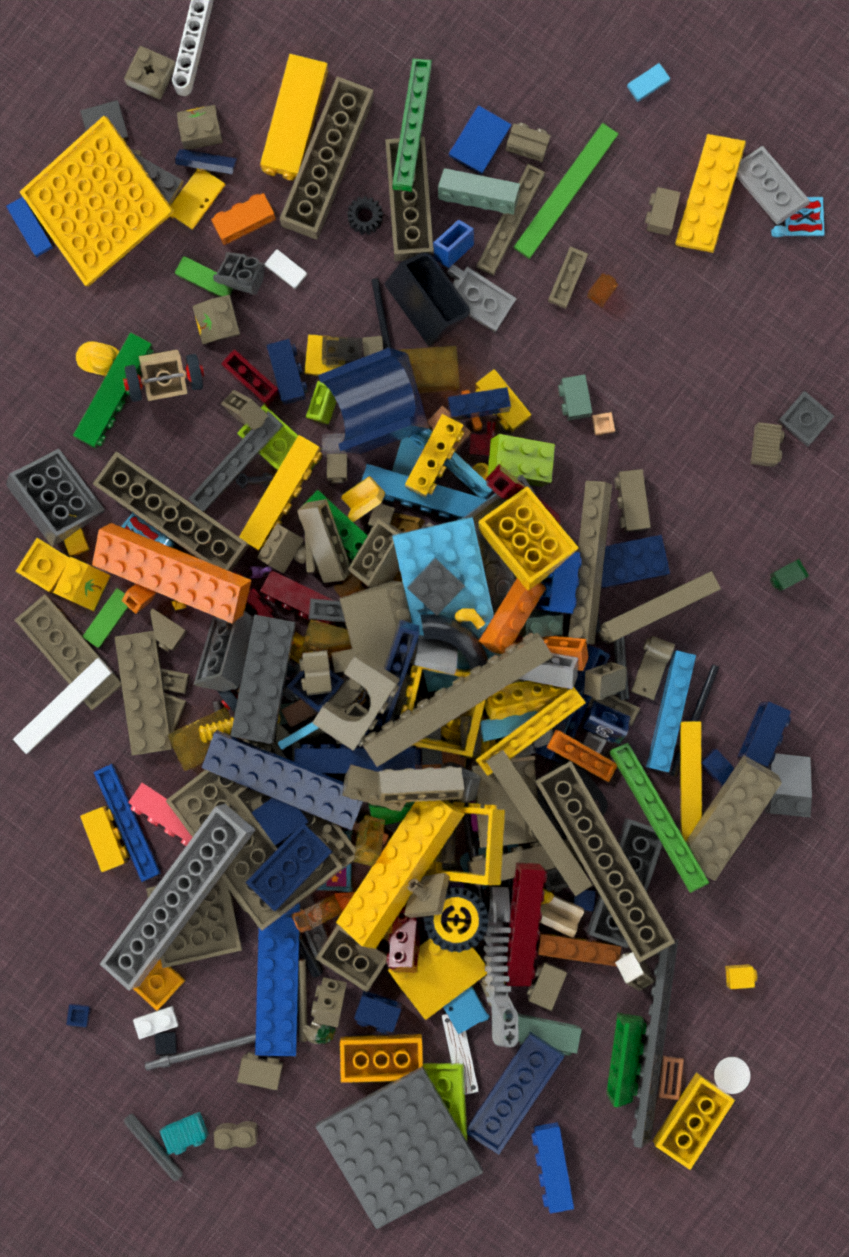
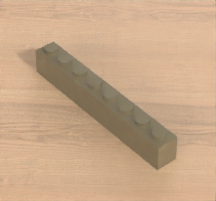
[569,481,612,644]

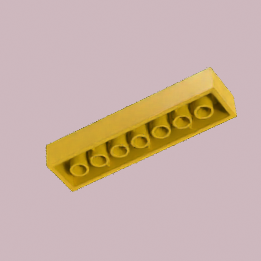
[336,800,464,949]

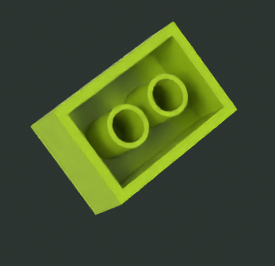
[488,434,555,487]

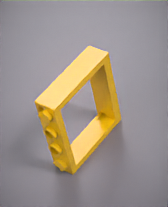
[401,665,486,757]
[424,802,505,885]

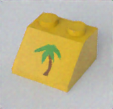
[53,557,111,611]

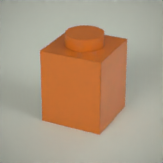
[122,584,157,614]

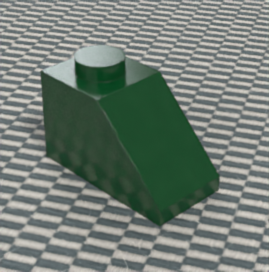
[769,559,809,592]

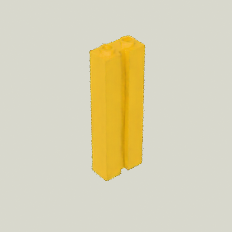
[260,54,328,181]

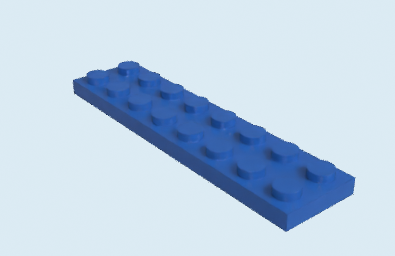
[255,903,300,1056]

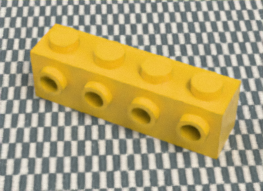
[405,414,465,498]
[484,681,567,720]

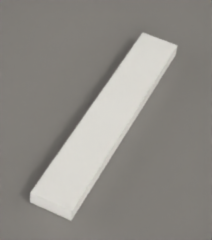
[13,658,113,754]

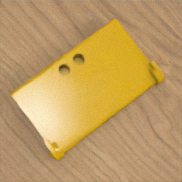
[170,168,226,230]

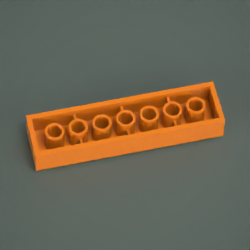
[92,523,251,623]

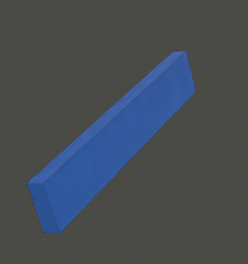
[93,764,161,882]

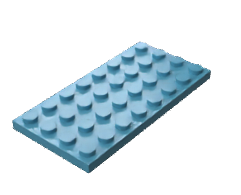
[392,517,502,692]

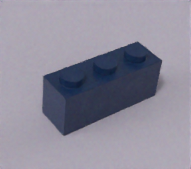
[266,339,308,405]
[448,387,511,421]

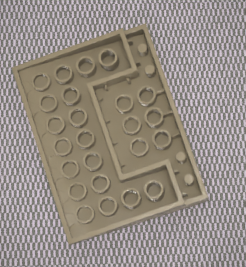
[166,739,361,931]

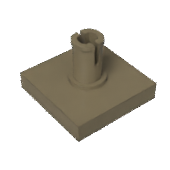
[405,873,449,918]

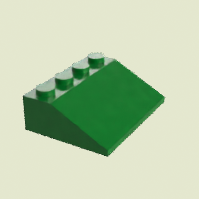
[606,1013,647,1107]

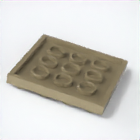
[146,877,243,968]

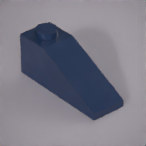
[701,749,735,787]

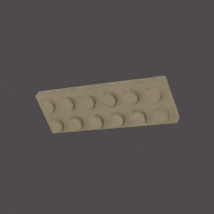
[15,594,122,710]
[115,631,173,756]

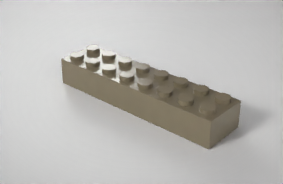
[280,76,374,240]
[93,452,249,572]

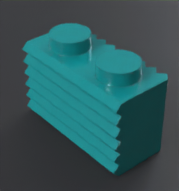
[160,1112,209,1155]

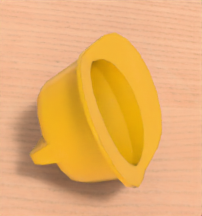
[76,342,119,376]

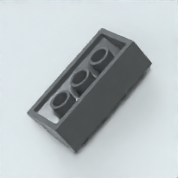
[194,611,254,692]

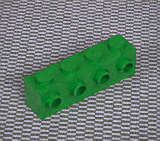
[306,490,368,561]

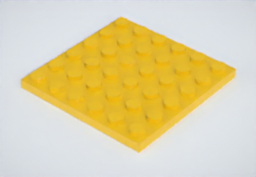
[20,116,174,287]

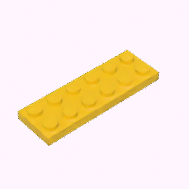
[675,134,746,253]

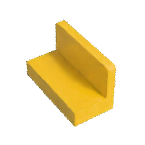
[341,476,385,522]

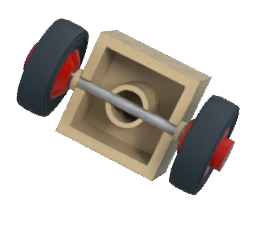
[123,350,204,402]

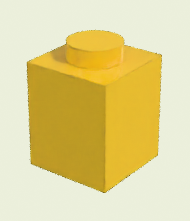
[725,964,757,989]

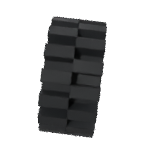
[347,196,383,235]

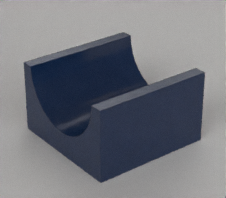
[319,348,429,454]

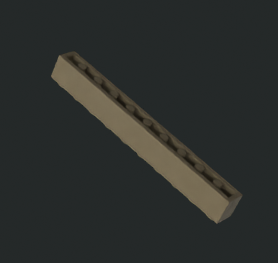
[363,633,553,767]

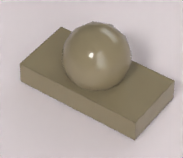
[294,536,319,574]

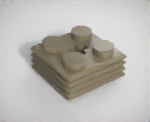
[124,46,176,99]

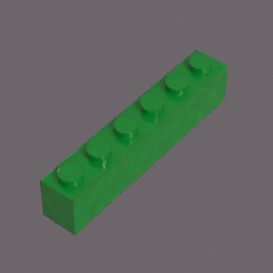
[73,332,154,450]

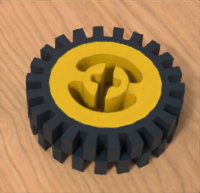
[424,887,488,952]

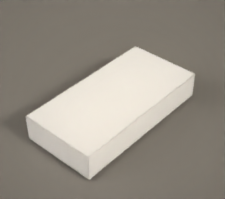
[265,249,307,290]

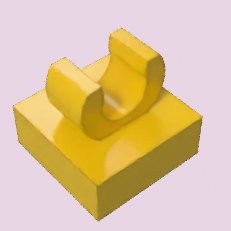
[441,718,462,741]

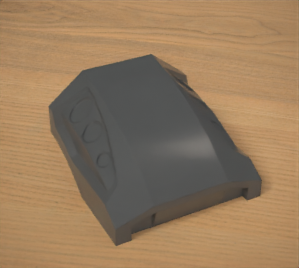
[213,252,265,295]

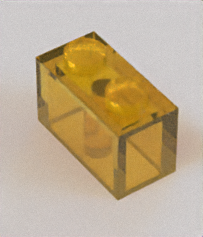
[354,815,385,866]

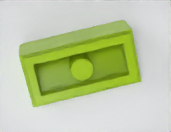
[306,381,337,424]

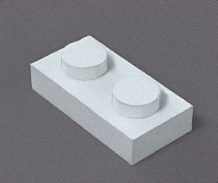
[133,1006,179,1039]

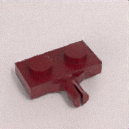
[470,422,497,456]

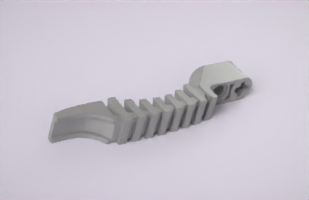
[484,887,518,1047]

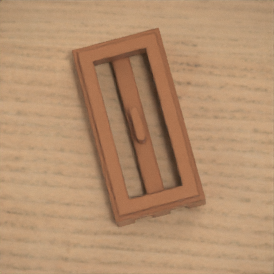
[658,1056,684,1100]

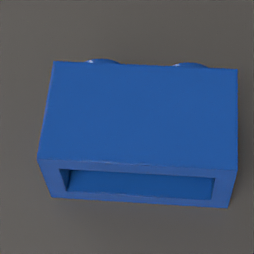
[433,220,474,268]

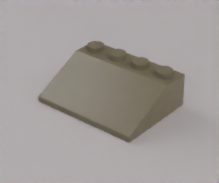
[339,581,417,668]
[472,760,539,848]

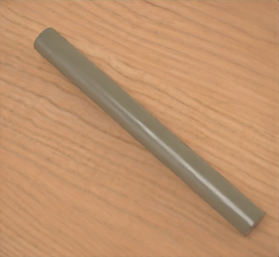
[298,959,307,1042]

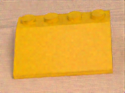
[478,486,578,591]
[388,922,487,1020]

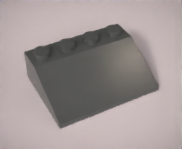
[6,449,105,547]

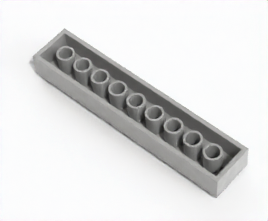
[100,804,255,991]

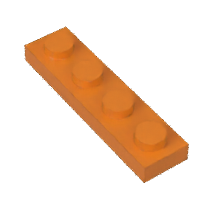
[547,730,617,782]

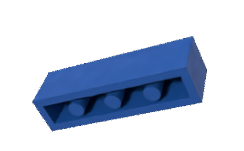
[531,1122,574,1213]

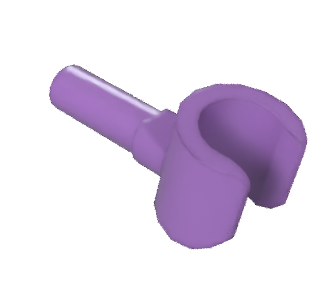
[249,566,272,578]

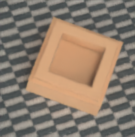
[592,412,615,436]

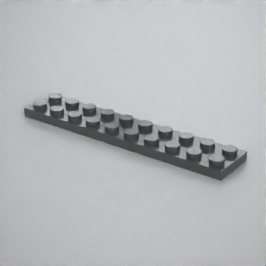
[632,938,679,1148]

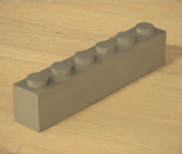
[467,836,581,887]

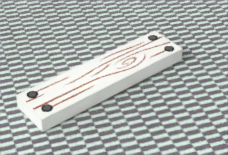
[442,1013,479,1094]

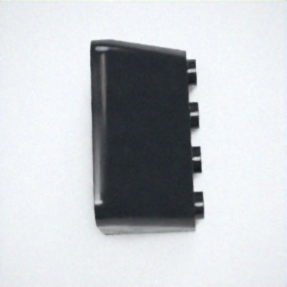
[384,252,470,347]

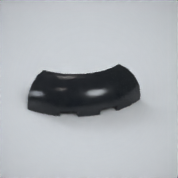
[420,614,489,670]

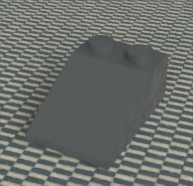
[765,753,812,818]

